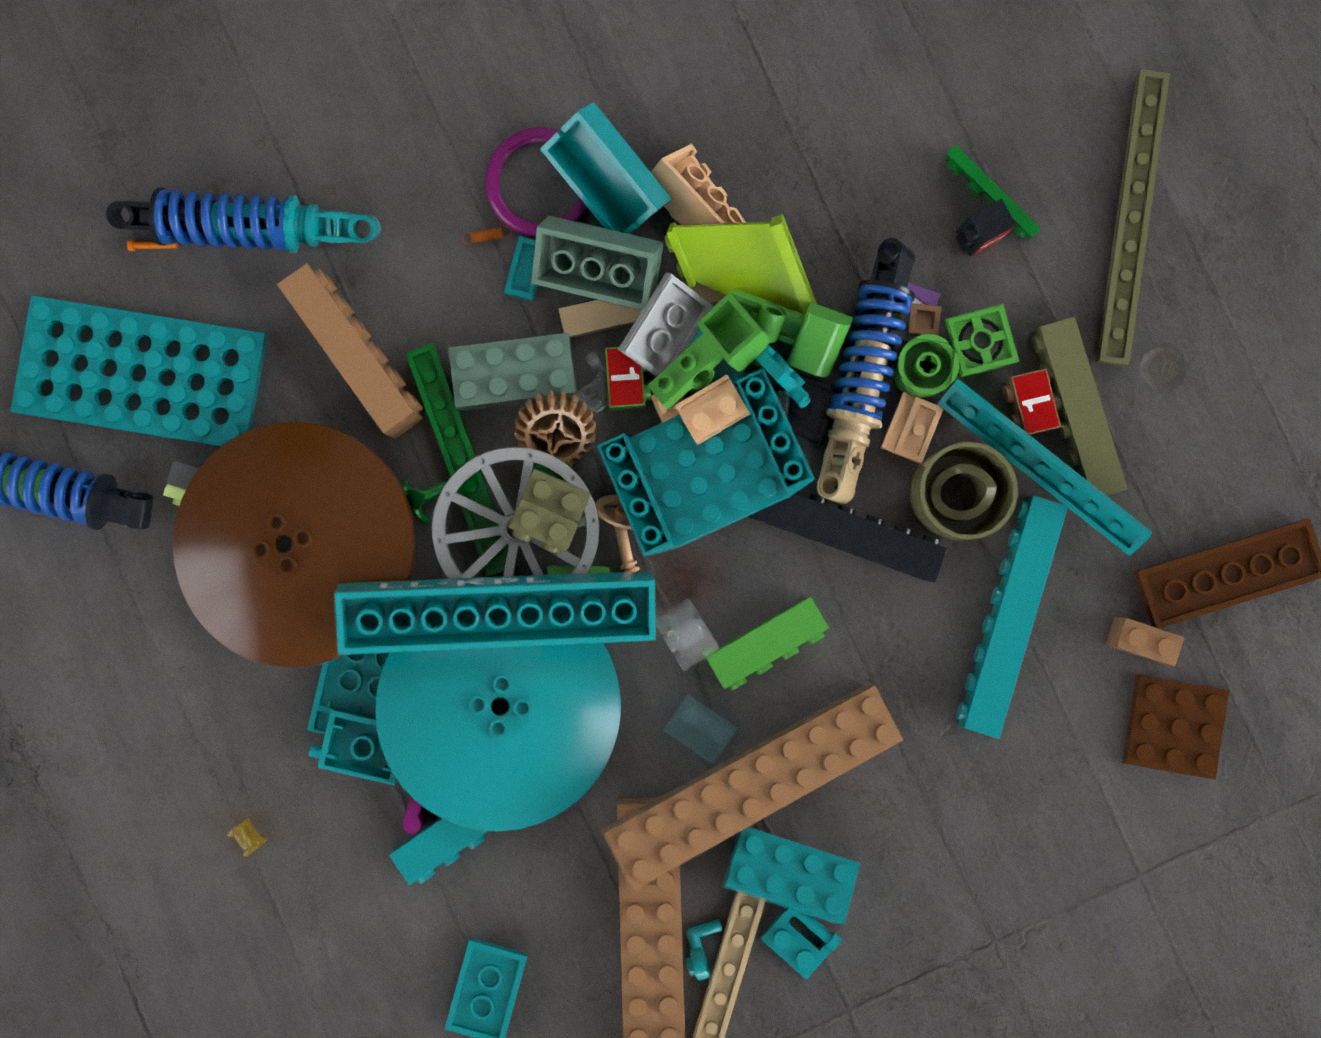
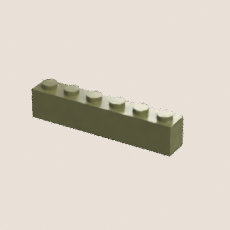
[1031,316,1128,496]

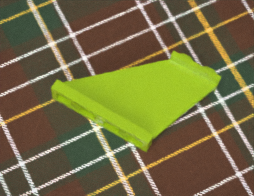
[665,214,817,314]

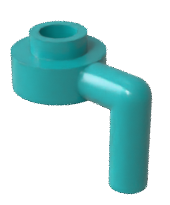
[686,919,723,981]

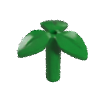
[403,478,449,524]

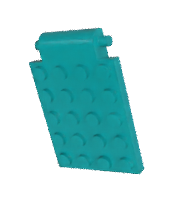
[307,652,398,786]

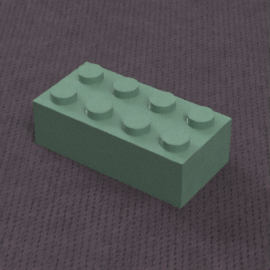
[531,216,664,310]
[448,333,578,412]

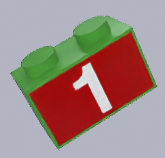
[605,347,651,411]

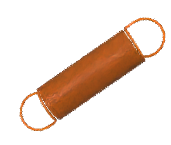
[462,226,511,244]

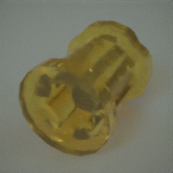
[226,817,268,858]

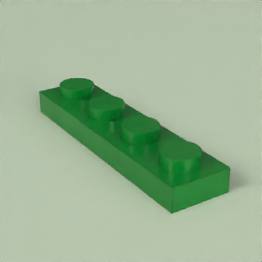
[945,144,1041,240]

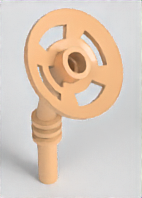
[595,495,640,572]

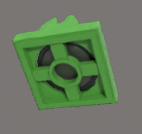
[943,304,1019,378]

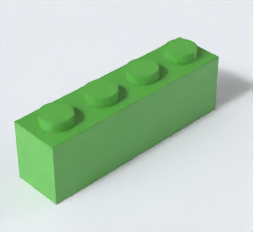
[705,596,829,690]

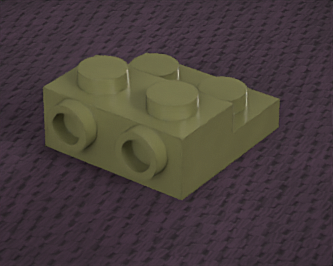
[509,468,591,554]

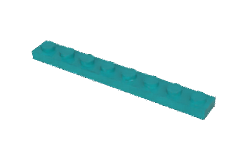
[937,379,1152,556]

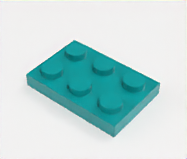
[445,937,529,1038]

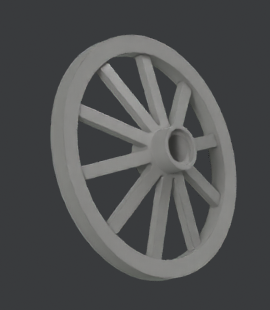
[432,447,599,579]

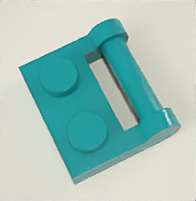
[760,908,842,980]

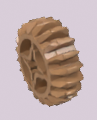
[514,389,596,466]

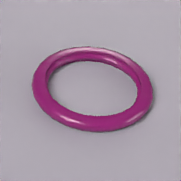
[485,127,589,237]

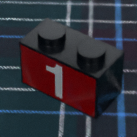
[956,198,1016,257]

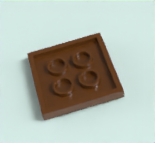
[1122,674,1230,780]

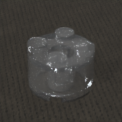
[655,598,720,671]

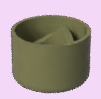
[910,442,1018,541]

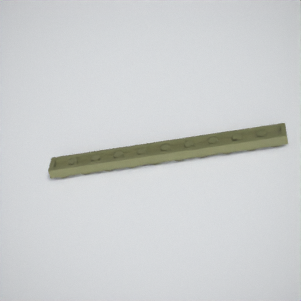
[1096,69,1170,367]

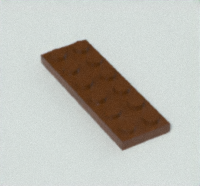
[1134,518,1321,629]

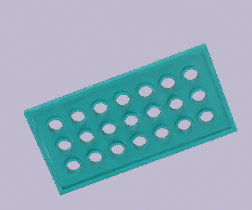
[10,295,268,447]

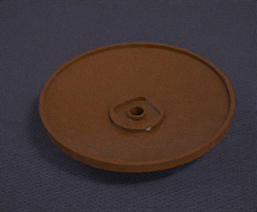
[173,422,416,667]

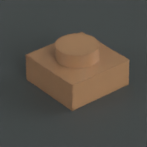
[907,303,942,336]

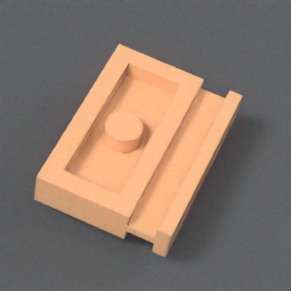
[675,375,750,445]
[880,392,943,464]

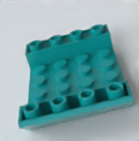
[597,368,815,557]

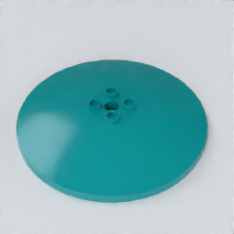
[375,643,621,831]

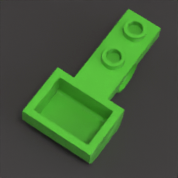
[732,288,853,377]
[648,292,769,409]

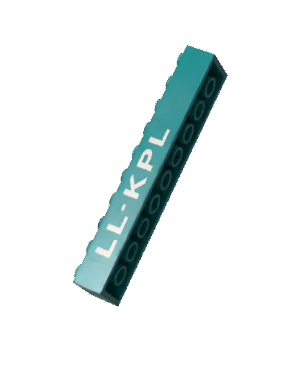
[335,571,656,655]

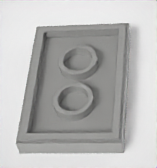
[618,272,714,377]

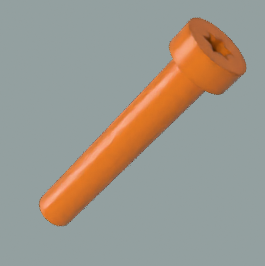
[127,239,178,251]

